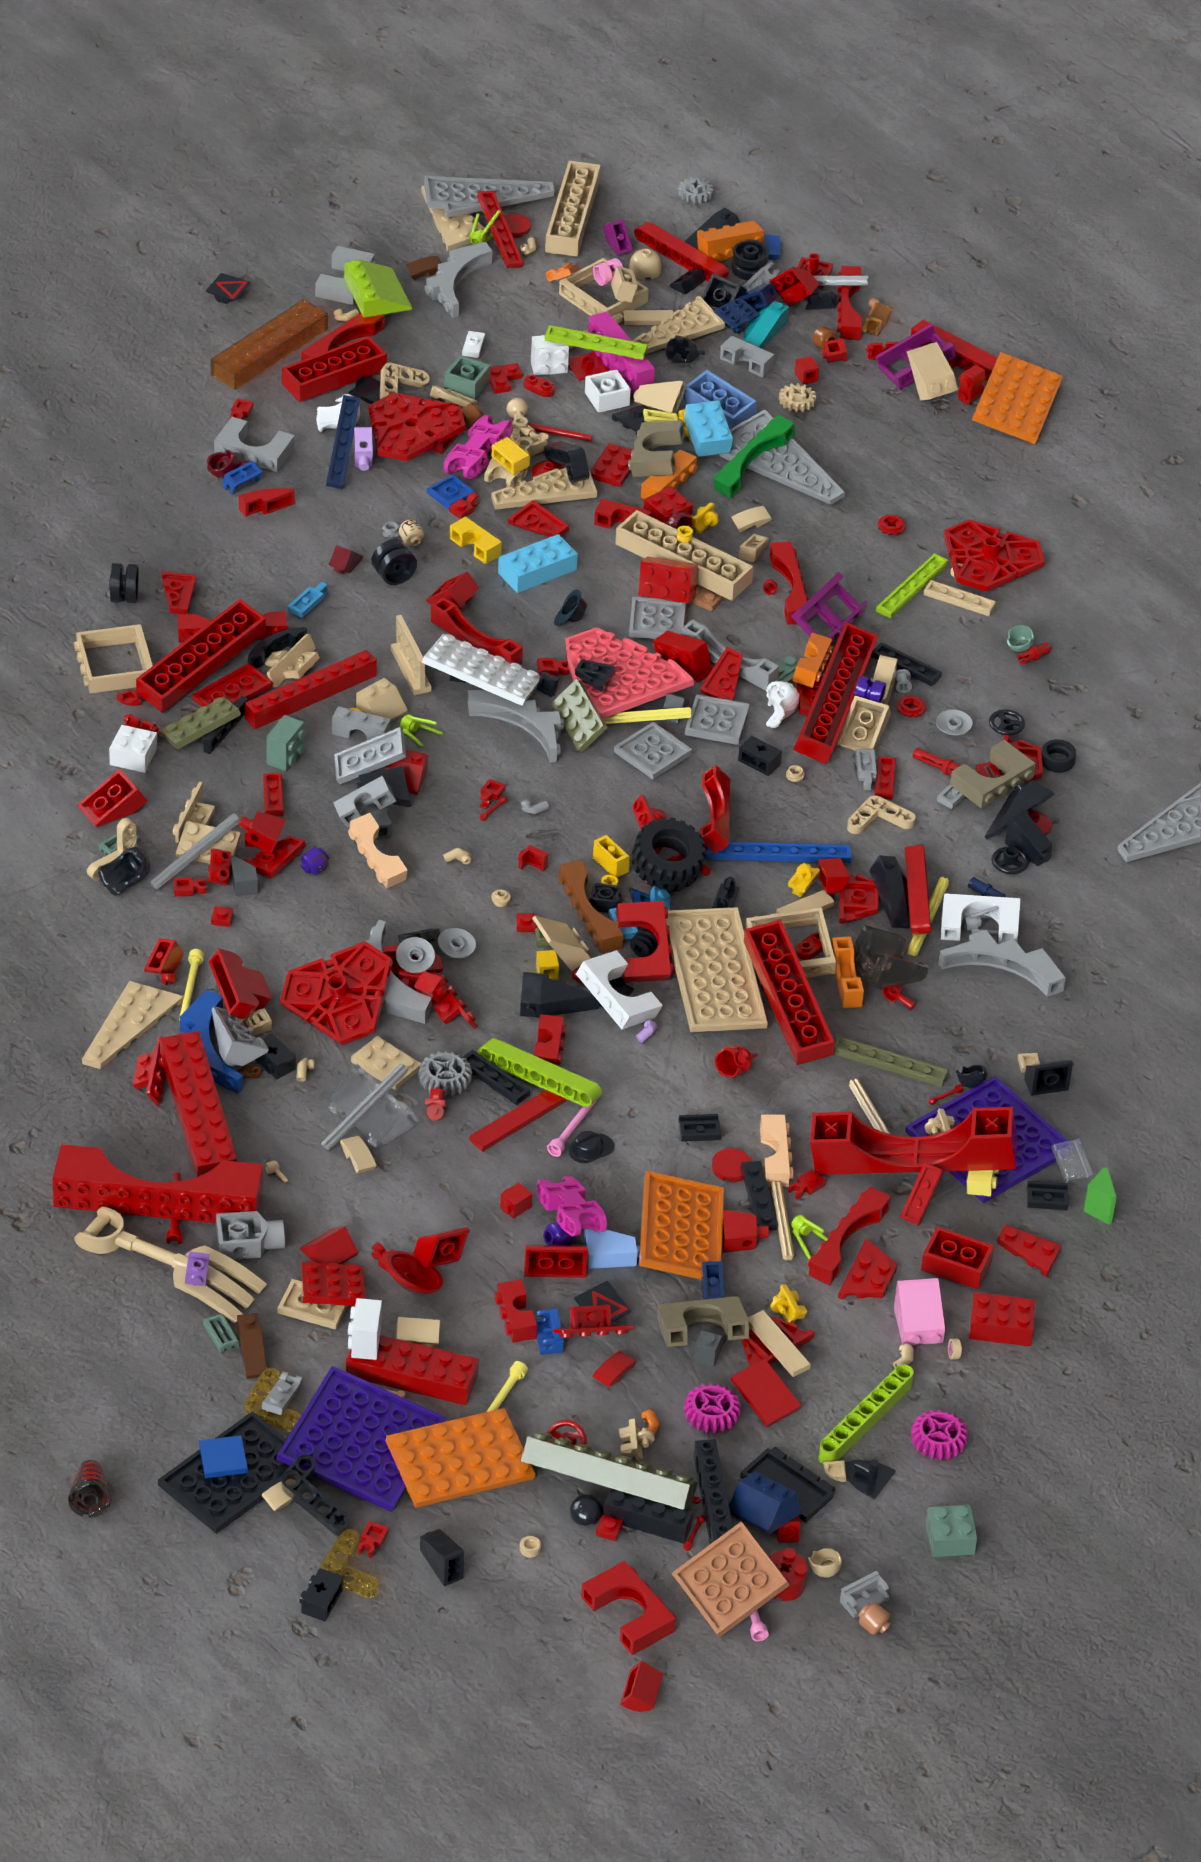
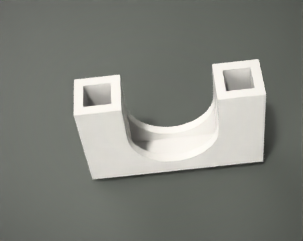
[941,894,1020,944]
[576,950,663,1029]

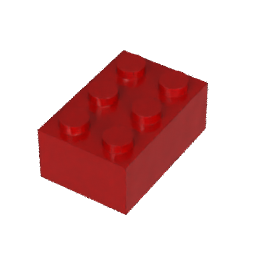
[638,556,698,604]
[921,1226,994,1289]
[969,1292,1035,1346]

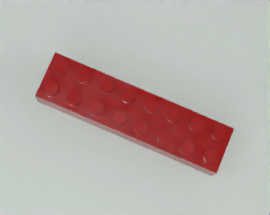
[136,599,266,713]
[744,919,835,1065]
[160,1031,237,1177]

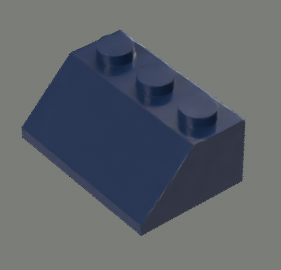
[729,1471,801,1534]

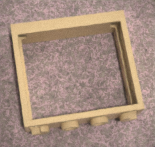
[559,258,649,316]
[74,624,153,693]
[746,907,836,985]

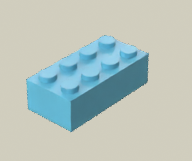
[498,534,578,593]

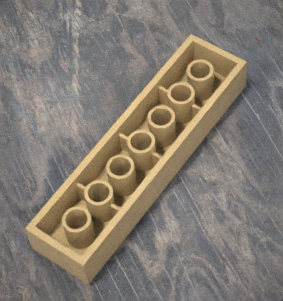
[545,161,601,257]
[615,510,753,601]

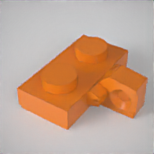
[545,263,579,282]

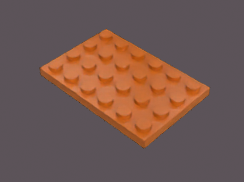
[972,352,1063,444]
[639,1170,724,1279]
[386,1408,535,1508]

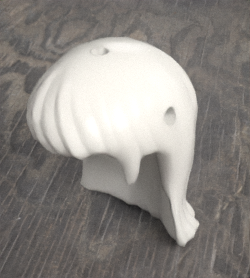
[316,394,360,432]
[766,681,800,729]

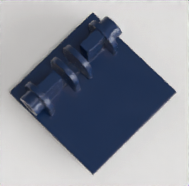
[713,297,760,334]

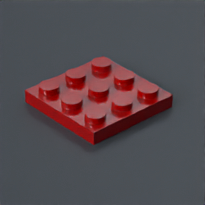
[301,1261,366,1306]

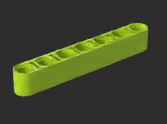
[478,1038,602,1107]
[818,1364,914,1464]

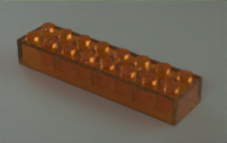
[210,299,328,390]

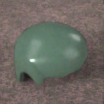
[1007,625,1034,653]

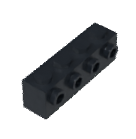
[603,1488,693,1544]

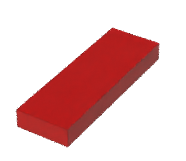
[874,756,896,800]
[263,773,284,816]
[900,1162,944,1226]

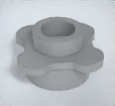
[382,522,400,538]

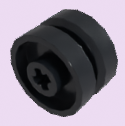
[732,240,769,280]
[371,539,417,585]
[109,563,139,603]

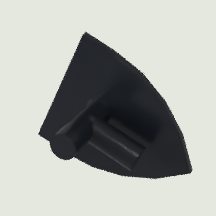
[845,1459,896,1499]

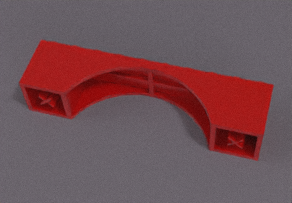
[810,1107,1018,1175]
[53,1144,263,1223]

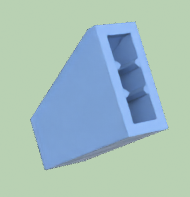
[583,1229,640,1269]

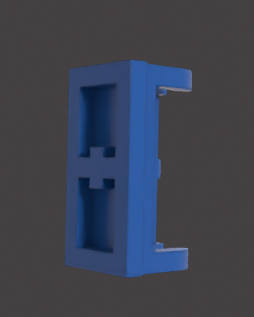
[222,461,263,494]
[535,1308,564,1355]

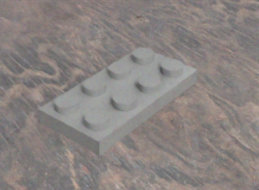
[334,727,406,784]

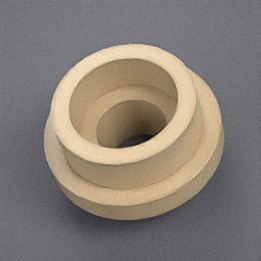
[786,765,804,782]
[491,890,511,907]

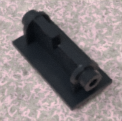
[804,292,840,310]
[712,877,740,909]

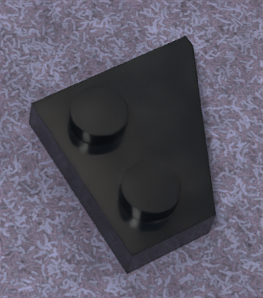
[398,928,440,943]

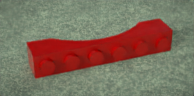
[837,266,862,340]
[301,313,385,361]
[769,541,809,625]
[431,597,523,665]
[177,611,287,643]
[700,765,731,854]
[808,1187,891,1286]

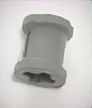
[895,669,912,693]

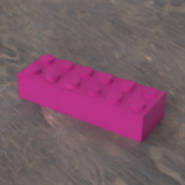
[587,311,655,400]

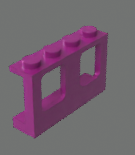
[876,323,956,390]
[791,572,868,643]

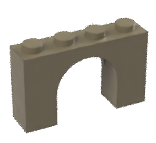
[628,420,685,477]
[950,740,1035,808]
[657,1296,749,1347]

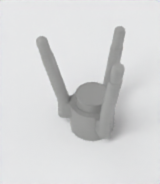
[963,906,999,935]

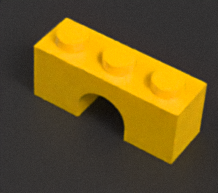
[450,517,502,564]

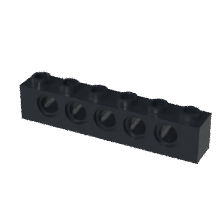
[694,1439,733,1544]

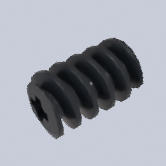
[630,927,657,957]

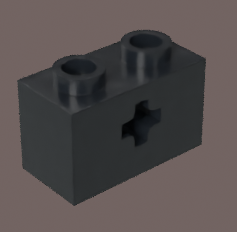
[738,736,782,776]
[255,1033,296,1080]
[299,1568,344,1621]

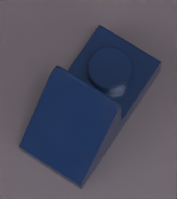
[701,1261,725,1300]

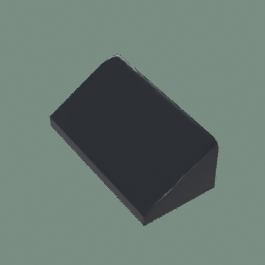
[670,269,705,294]

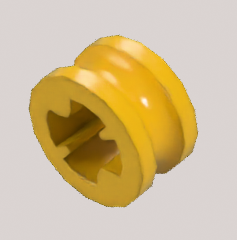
[677,526,693,543]
[601,875,618,886]

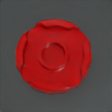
[504,214,531,238]
[712,1148,752,1182]

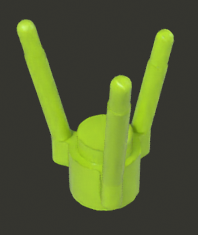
[469,210,500,245]
[400,714,443,747]
[791,1215,828,1260]

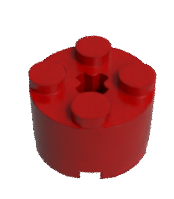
[768,1548,807,1601]

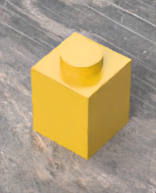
[536,950,559,980]

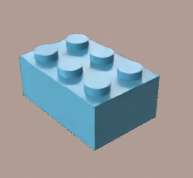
[684,400,733,457]

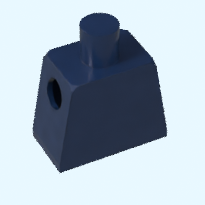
[738,282,778,310]

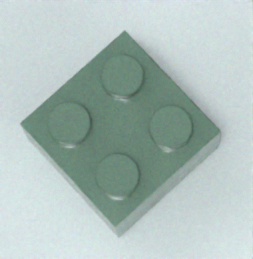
[444,355,490,399]
[267,715,306,771]
[926,1505,977,1557]

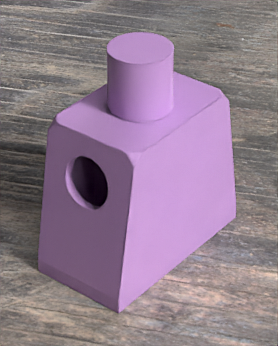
[354,427,373,471]

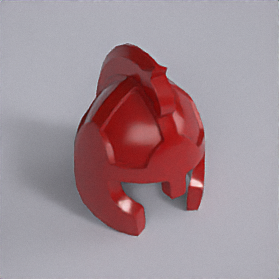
[715,1045,758,1078]

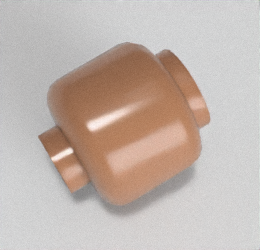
[858,1603,891,1635]

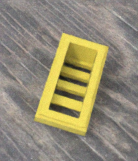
[643,409,678,422]

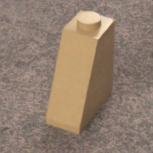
[634,381,687,414]
[872,655,898,705]

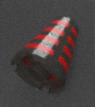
[68,1460,112,1518]

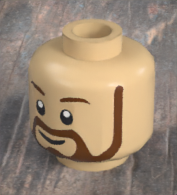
[399,520,425,546]

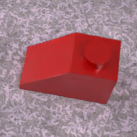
[144,938,184,974]

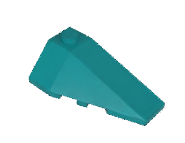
[743,301,789,348]

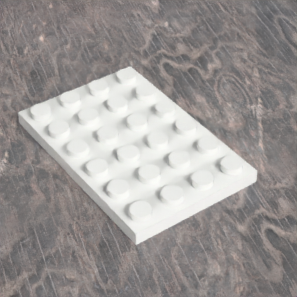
[422,634,540,706]

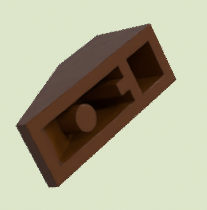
[237,1313,267,1379]

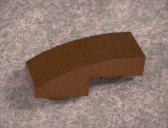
[406,256,442,280]

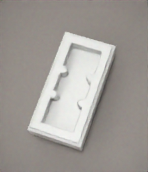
[462,331,485,358]

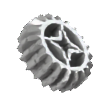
[418,1050,472,1097]

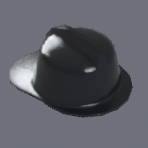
[554,589,587,626]
[569,1131,614,1163]

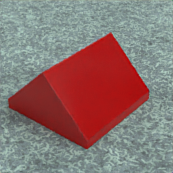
[300,1226,358,1264]

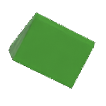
[1084,1167,1116,1224]

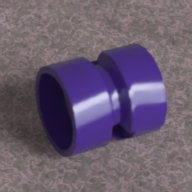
[854,676,886,703]

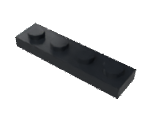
[871,642,942,687]
[202,696,248,754]
[462,1050,530,1105]
[740,1161,778,1230]

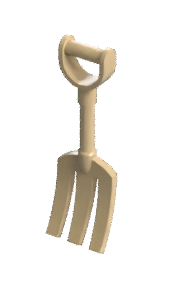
[74,1206,267,1324]

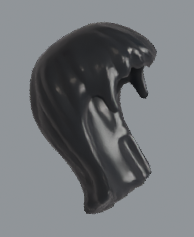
[98,847,150,896]

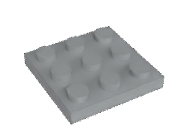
[629,597,686,639]
[685,694,750,745]
[614,722,692,780]

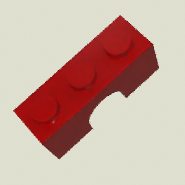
[594,499,651,529]
[534,1014,567,1065]
[494,1279,537,1343]

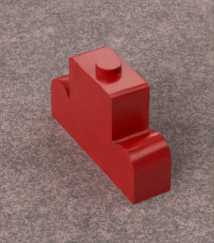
[209,948,272,1019]

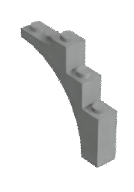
[425,242,492,318]
[467,690,564,763]
[366,920,432,1024]
[938,930,1066,997]

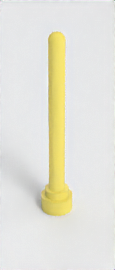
[179,949,205,1021]
[486,1361,528,1412]

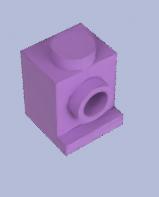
[185,1251,210,1286]

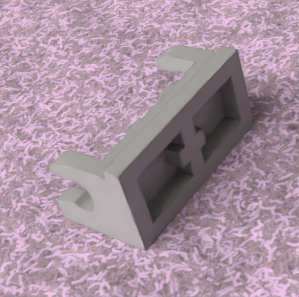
[840,1571,889,1618]

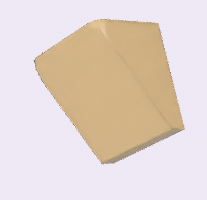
[265,650,287,667]

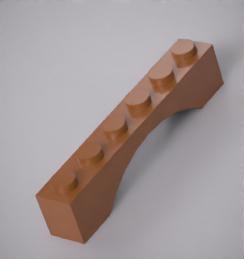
[557,860,623,954]

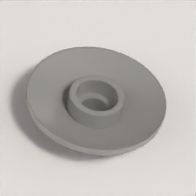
[936,710,973,736]
[438,928,476,958]
[396,937,435,973]

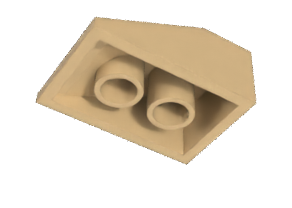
[907,342,958,400]
[836,696,891,751]
[532,916,590,971]

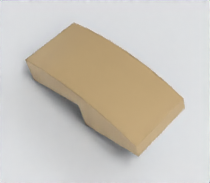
[731,506,772,533]
[340,1136,377,1174]
[262,1479,307,1511]

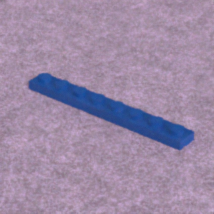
[705,842,851,863]

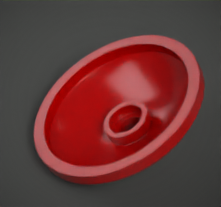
[386,1251,443,1294]

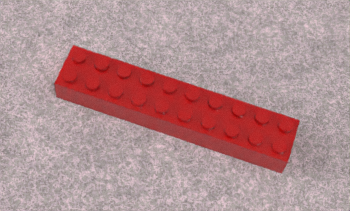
[793,622,878,765]

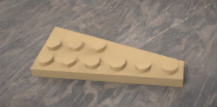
[421,186,489,252]
[632,296,725,354]
[491,468,597,510]
[82,981,184,1069]

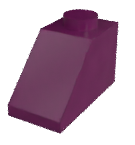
[602,219,633,255]

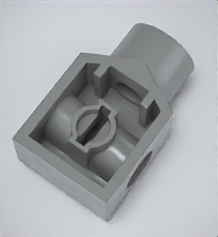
[216,1211,285,1260]

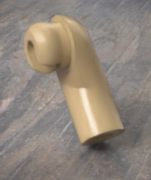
[520,238,536,255]
[334,309,359,321]
[443,848,472,864]
[296,1058,314,1082]
[893,1343,914,1368]

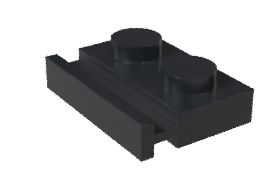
[678,1114,721,1142]
[1027,1181,1068,1210]

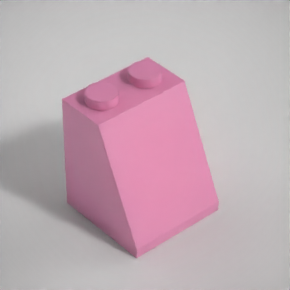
[894,1278,945,1345]

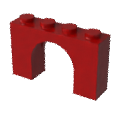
[616,901,674,983]
[581,1561,676,1655]

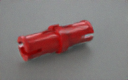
[1017,642,1051,665]

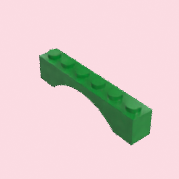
[713,415,795,499]

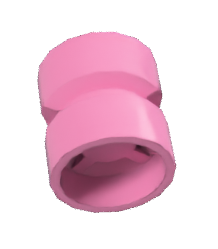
[593,258,623,286]

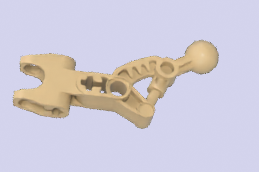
[484,398,549,487]

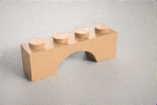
[348,813,408,889]
[760,1115,793,1187]

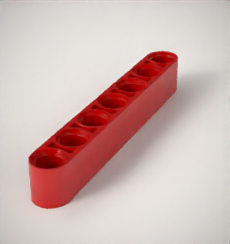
[634,221,729,282]
[905,844,932,936]

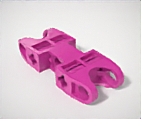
[444,415,513,479]
[537,1176,607,1236]

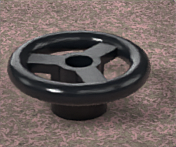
[989,709,1025,736]
[991,846,1029,874]

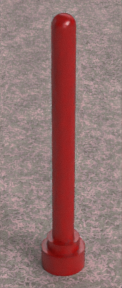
[166,1172,183,1244]

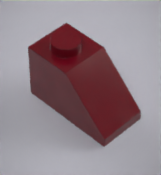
[329,545,363,574]

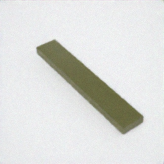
[833,1036,949,1087]

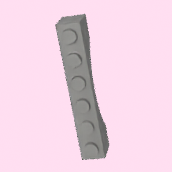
[681,619,779,691]

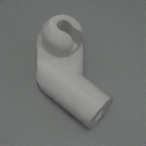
[521,799,549,815]

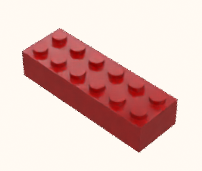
[282,336,387,402]
[346,1335,479,1406]

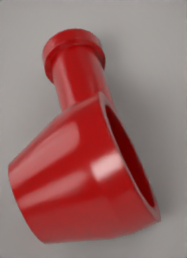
[882,981,916,1011]

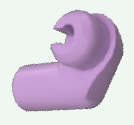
[636,1020,657,1043]

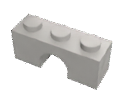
[720,336,775,377]
[332,706,390,741]
[333,776,396,828]

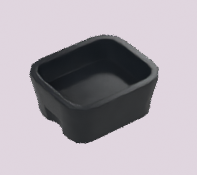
[589,883,622,913]

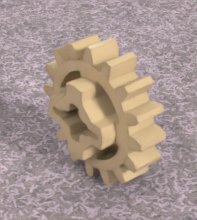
[779,383,816,412]

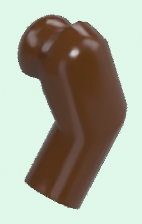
[237,1065,262,1079]

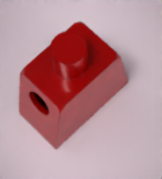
[238,811,286,855]
[722,1210,769,1253]

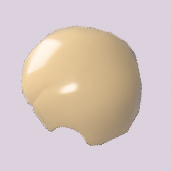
[808,1548,842,1578]

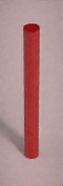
[528,423,592,442]

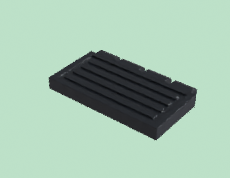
[740,1447,835,1523]

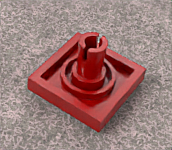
[797,253,833,288]

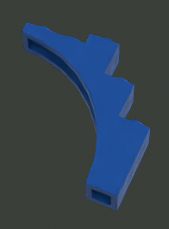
[180,989,243,1094]

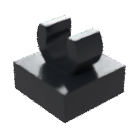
[537,672,559,697]

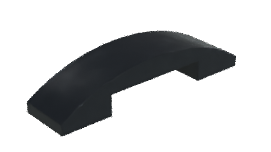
[248,627,307,669]

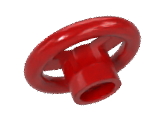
[547,1420,587,1445]

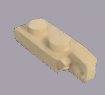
[430,385,478,409]

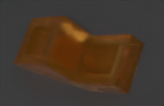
[862,302,892,337]

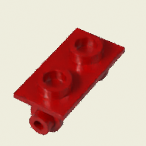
[865,341,898,360]
[123,714,161,737]

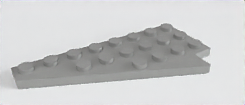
[424,176,554,218]
[720,410,845,505]
[1118,783,1201,862]

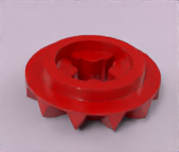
[878,515,906,536]
[897,696,926,718]

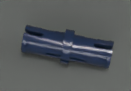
[968,877,1006,897]

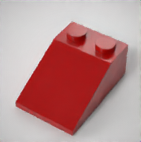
[77,769,148,828]

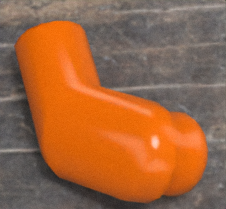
[641,1409,660,1436]

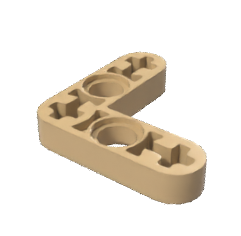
[380,363,430,399]
[847,796,916,834]
[87,818,137,881]

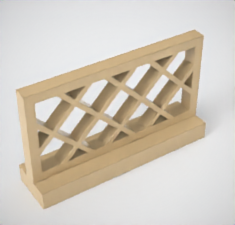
[391,615,431,696]

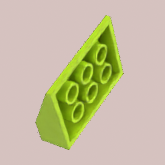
[344,260,412,318]

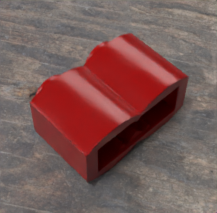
[958,364,986,405]

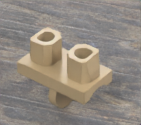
[925,1108,955,1135]
[619,1418,655,1462]

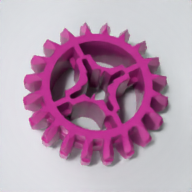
[684,1383,741,1435]
[911,1409,968,1461]

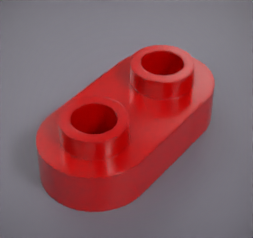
[524,375,555,397]
[796,932,823,960]

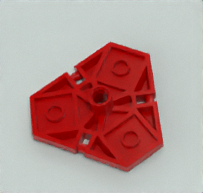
[368,393,466,462]
[944,519,1045,592]
[280,941,393,1046]

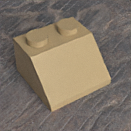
[356,678,408,722]

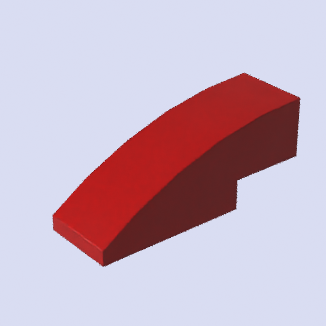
[238,488,295,517]

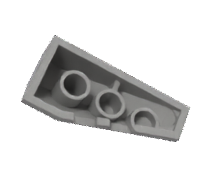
[212,1006,269,1066]

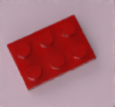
[590,443,632,487]

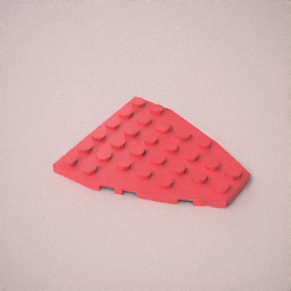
[565,627,694,719]

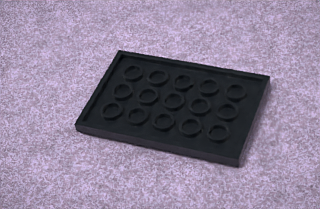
[158,1411,290,1534]

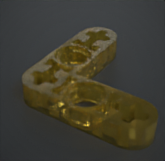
[244,1368,301,1432]
[320,1529,379,1598]

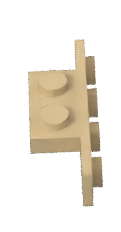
[267,634,320,688]
[173,781,215,843]

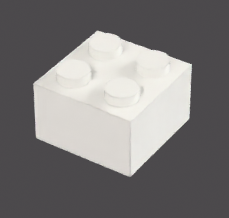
[531,335,569,375]
[585,370,630,413]
[109,725,157,773]
[348,1298,382,1360]

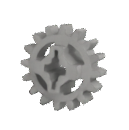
[678,177,713,204]

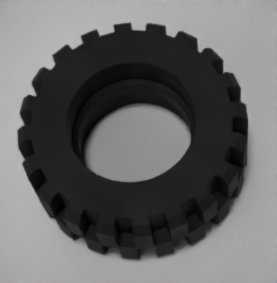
[631,818,706,891]

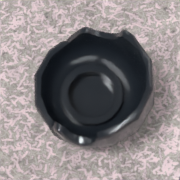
[956,1065,988,1088]
[570,1494,603,1526]

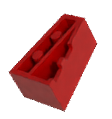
[653,631,712,683]

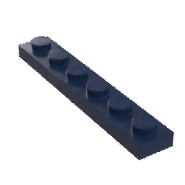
[326,395,360,489]

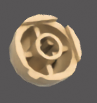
[629,249,662,280]

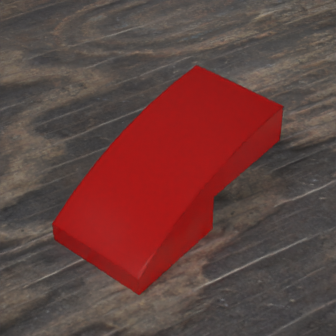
[593,1351,636,1387]

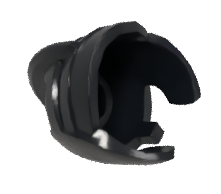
[666,335,705,363]

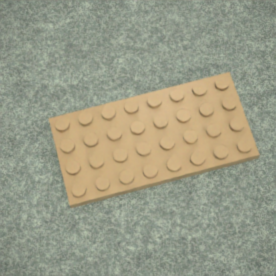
[666,907,768,1032]

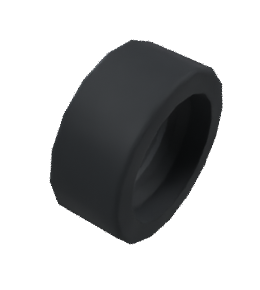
[1041,739,1076,773]

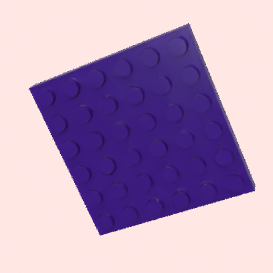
[905,1076,1074,1203]
[276,1366,446,1512]

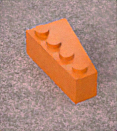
[697,220,765,262]

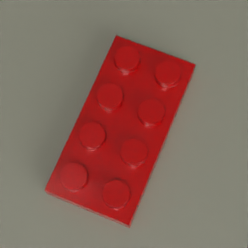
[192,663,272,707]

